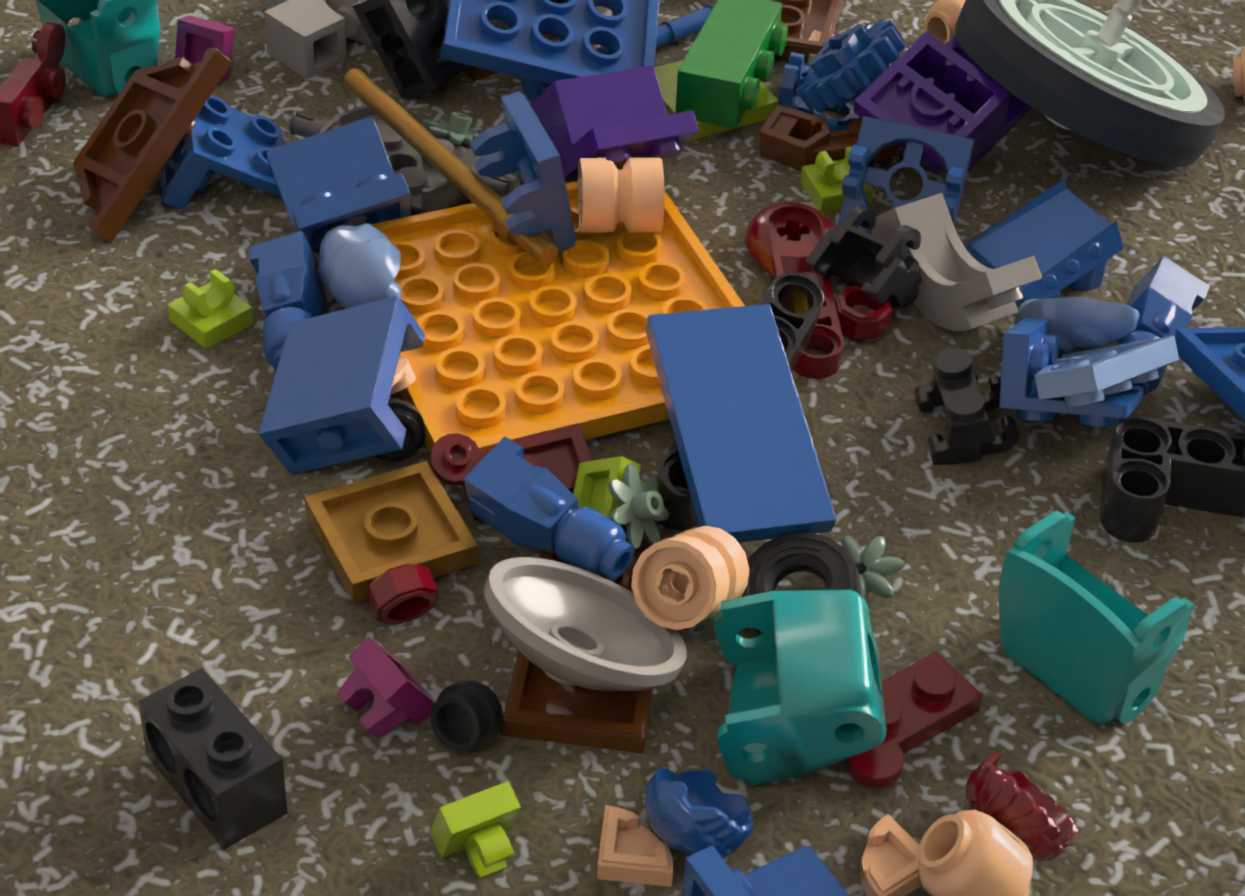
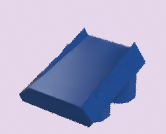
[963,179,1124,307]

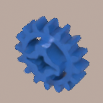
[795,19,906,112]

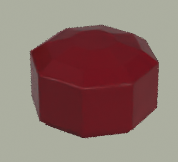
[835,286,893,339]
[368,564,439,625]

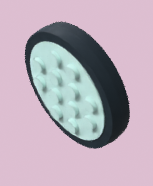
[955,0,1225,167]

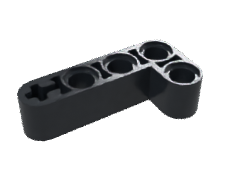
[1100,417,1245,543]

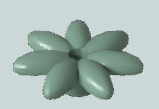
[422,112,474,148]
[608,464,669,549]
[822,536,905,600]

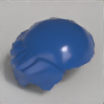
[645,768,754,859]

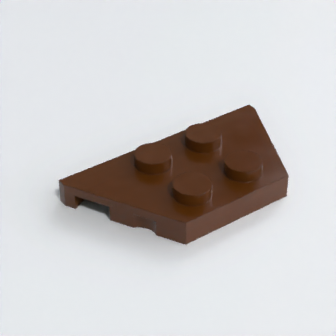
[73,48,233,243]

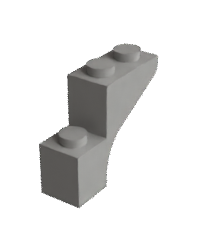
[264,0,347,79]

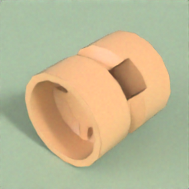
[578,158,664,234]
[631,526,749,630]

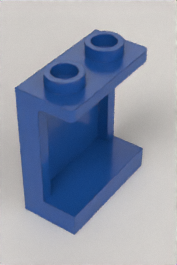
[258,295,425,474]

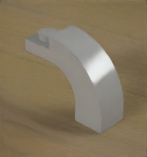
[871,193,1042,331]

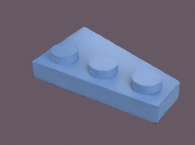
[1034,336,1179,407]

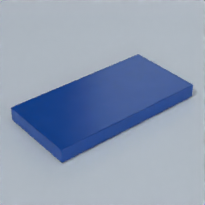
[645,304,837,543]

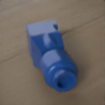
[249,231,326,372]
[1117,256,1210,397]
[464,436,635,581]

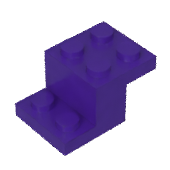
[853,31,1032,175]
[530,65,699,181]

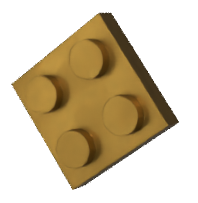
[304,461,478,603]

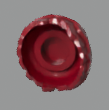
[966,752,1079,861]

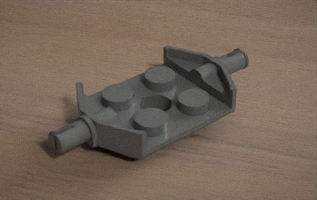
[289,104,514,213]

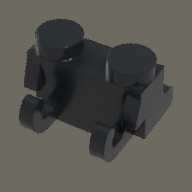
[806,205,922,308]
[914,348,1020,465]

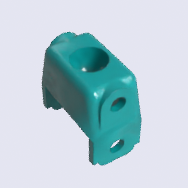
[35,0,160,97]
[998,511,1194,725]
[713,590,887,786]

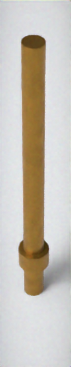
[343,68,558,266]

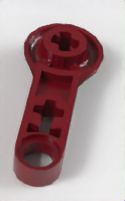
[745,202,844,379]

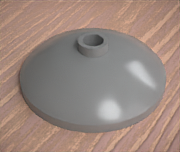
[484,557,687,691]

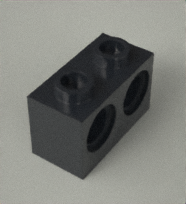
[352,0,469,99]
[138,668,288,850]

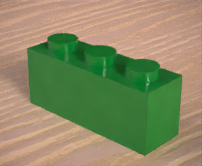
[675,0,788,129]

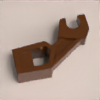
[759,105,900,171]

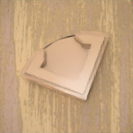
[597,805,673,887]
[860,814,922,896]

